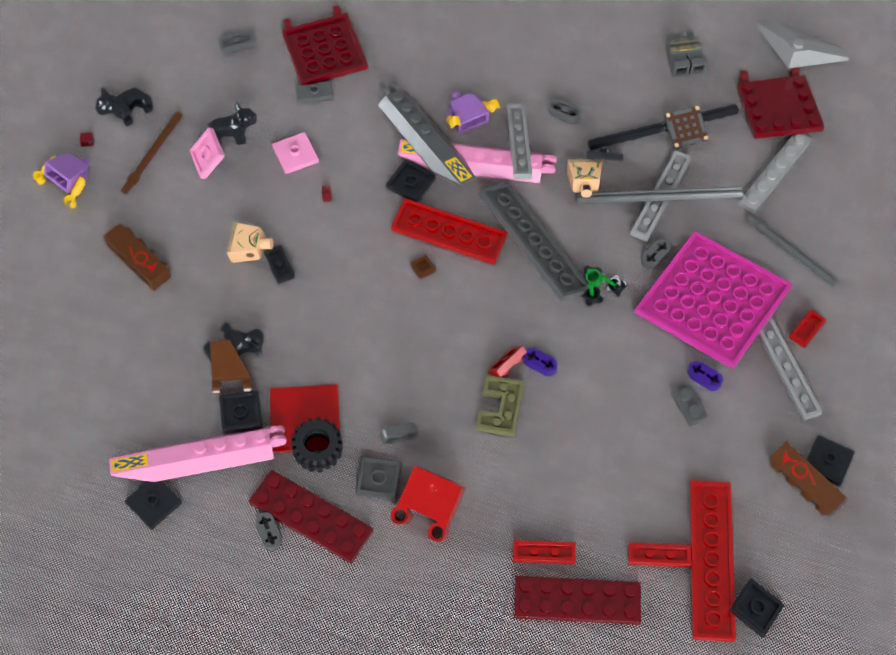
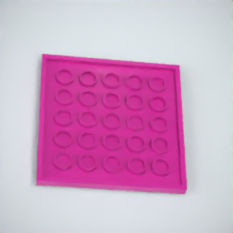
[635,231,793,370]

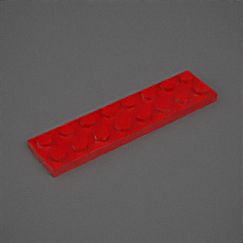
[689,480,736,642]

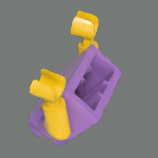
[446,91,500,134]
[33,153,90,209]

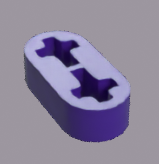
[523,348,557,376]
[688,361,723,391]

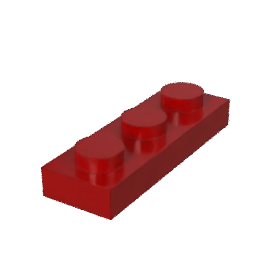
[513,540,576,565]
[628,543,692,568]

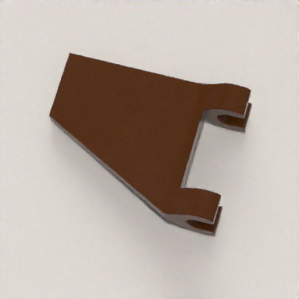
[210,340,253,394]

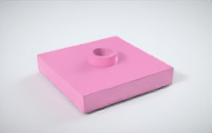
[190,127,225,179]
[272,132,319,174]

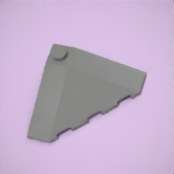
[757,22,849,69]

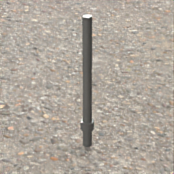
[746,214,838,287]

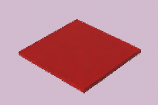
[270,384,340,453]

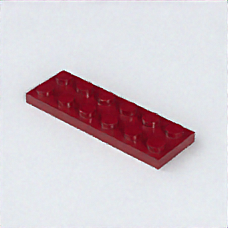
[248,469,373,564]
[514,576,641,625]

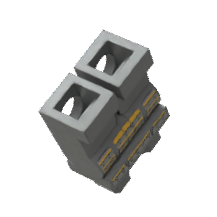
[666,31,708,77]

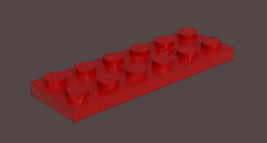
[391,198,508,265]

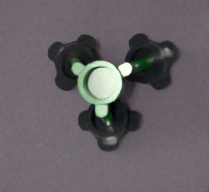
[582,265,627,307]

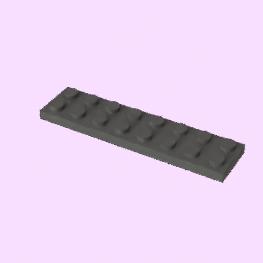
[478,182,588,302]

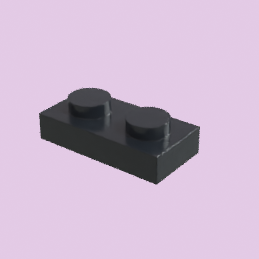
[264,245,295,285]

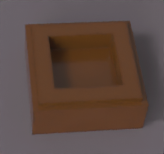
[410,255,436,280]

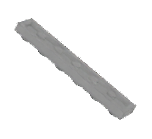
[506,103,533,180]
[739,134,812,214]
[630,150,692,242]
[758,316,822,421]

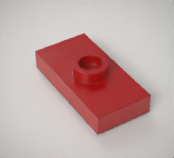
[789,309,827,349]

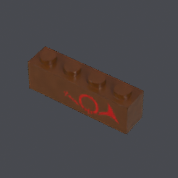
[103,223,171,291]
[769,441,847,518]

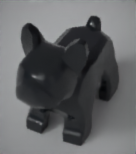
[95,87,153,127]
[208,102,257,145]
[203,322,264,361]

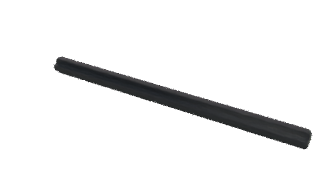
[588,104,739,150]

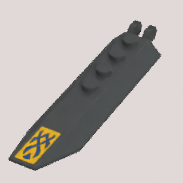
[378,81,476,186]

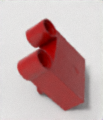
[391,466,466,542]

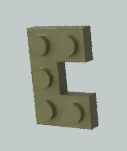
[476,375,525,437]

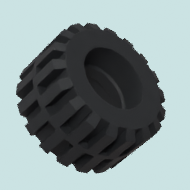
[291,417,343,472]

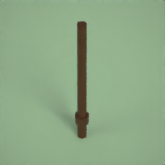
[121,111,183,195]

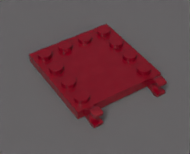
[281,5,368,85]
[736,67,825,139]

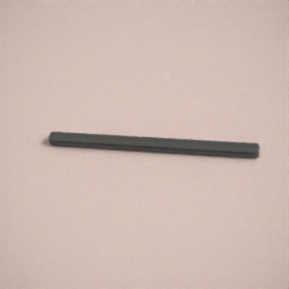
[577,186,743,204]

